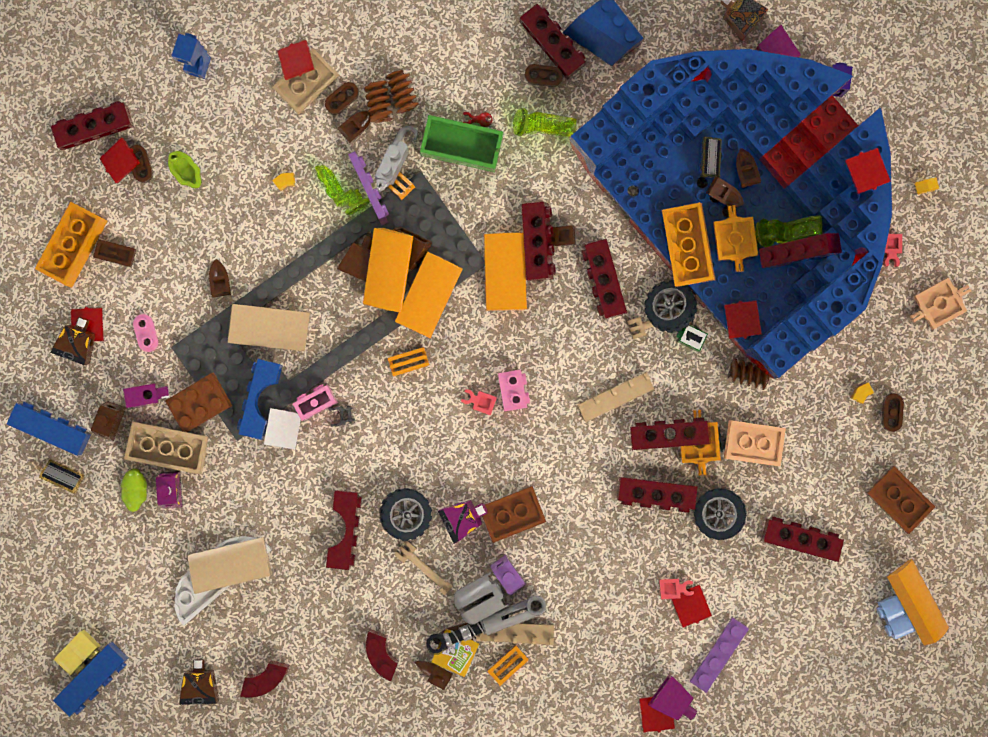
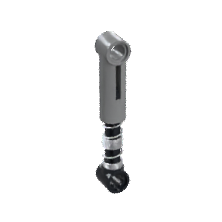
[426,596,546,655]

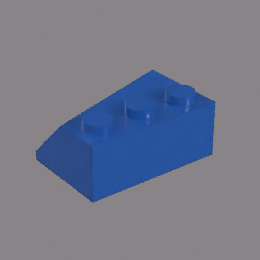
[562,0,644,66]

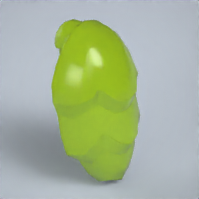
[168,151,202,189]
[121,468,147,512]

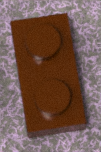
[93,239,137,268]

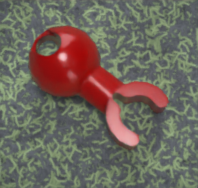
[463,112,493,127]

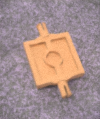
[910,278,971,330]

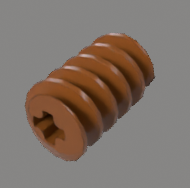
[386,70,419,114]
[364,81,394,123]

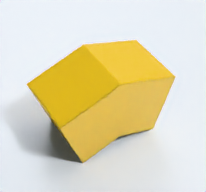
[272,173,295,191]
[915,177,939,195]
[851,382,874,404]

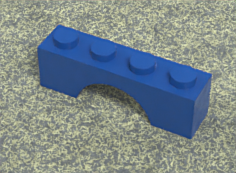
[171,33,211,79]
[237,359,283,440]

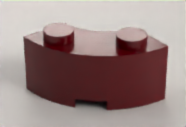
[366,629,399,682]
[240,660,290,698]

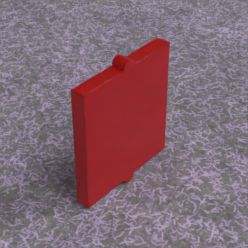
[277,40,315,80]
[99,138,140,183]
[845,148,891,194]
[724,300,762,339]
[71,307,104,341]
[672,584,712,627]
[639,695,675,733]

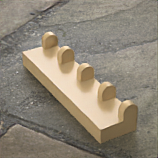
[577,372,654,422]
[476,623,554,645]

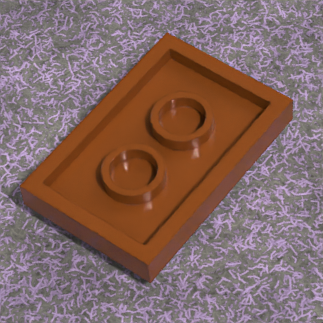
[165,372,233,432]
[866,466,935,534]
[482,486,546,543]

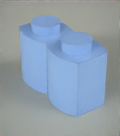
[876,595,916,639]

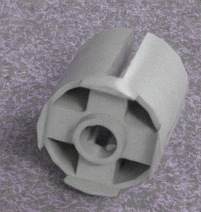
[454,571,509,625]

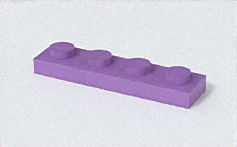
[348,151,389,225]
[690,617,749,693]

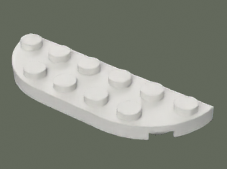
[174,536,272,626]

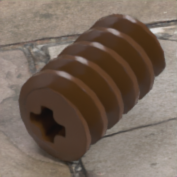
[728,358,769,390]

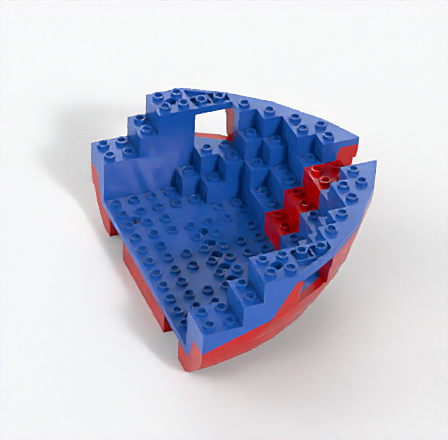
[570,49,892,379]

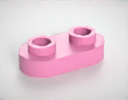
[133,314,158,352]

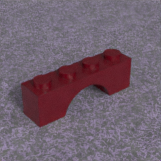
[759,233,842,268]
[326,490,362,570]

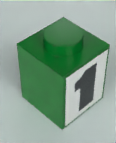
[676,325,708,352]

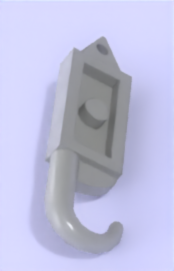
[374,126,418,192]

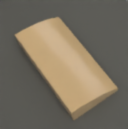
[228,304,310,351]
[124,422,208,475]
[188,537,272,594]

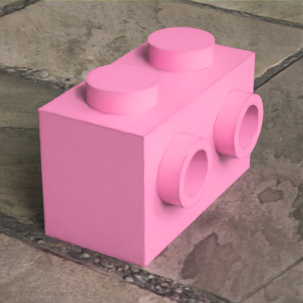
[498,370,530,412]
[293,384,338,421]

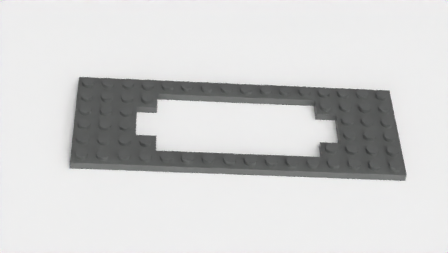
[171,171,485,441]

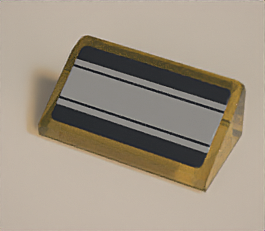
[700,136,722,178]
[39,460,85,493]

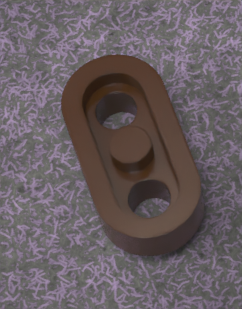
[525,64,563,87]
[325,82,359,115]
[130,145,153,183]
[882,393,904,432]

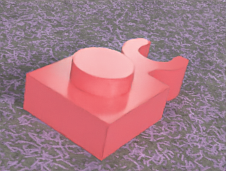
[884,234,902,267]
[461,389,497,415]
[659,579,694,600]

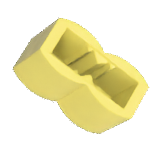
[54,630,101,676]

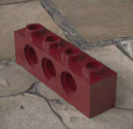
[519,3,586,80]
[51,101,134,151]
[522,201,556,281]
[581,239,627,320]
[630,417,711,450]
[617,477,698,513]
[761,516,844,562]

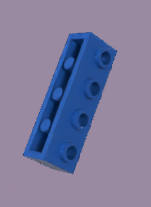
[7,401,91,456]
[53,642,129,717]

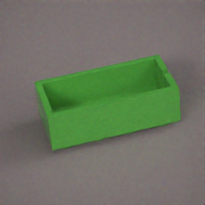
[420,115,504,173]

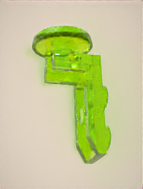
[513,108,577,137]
[314,165,370,215]
[755,216,822,247]

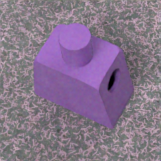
[490,554,527,595]

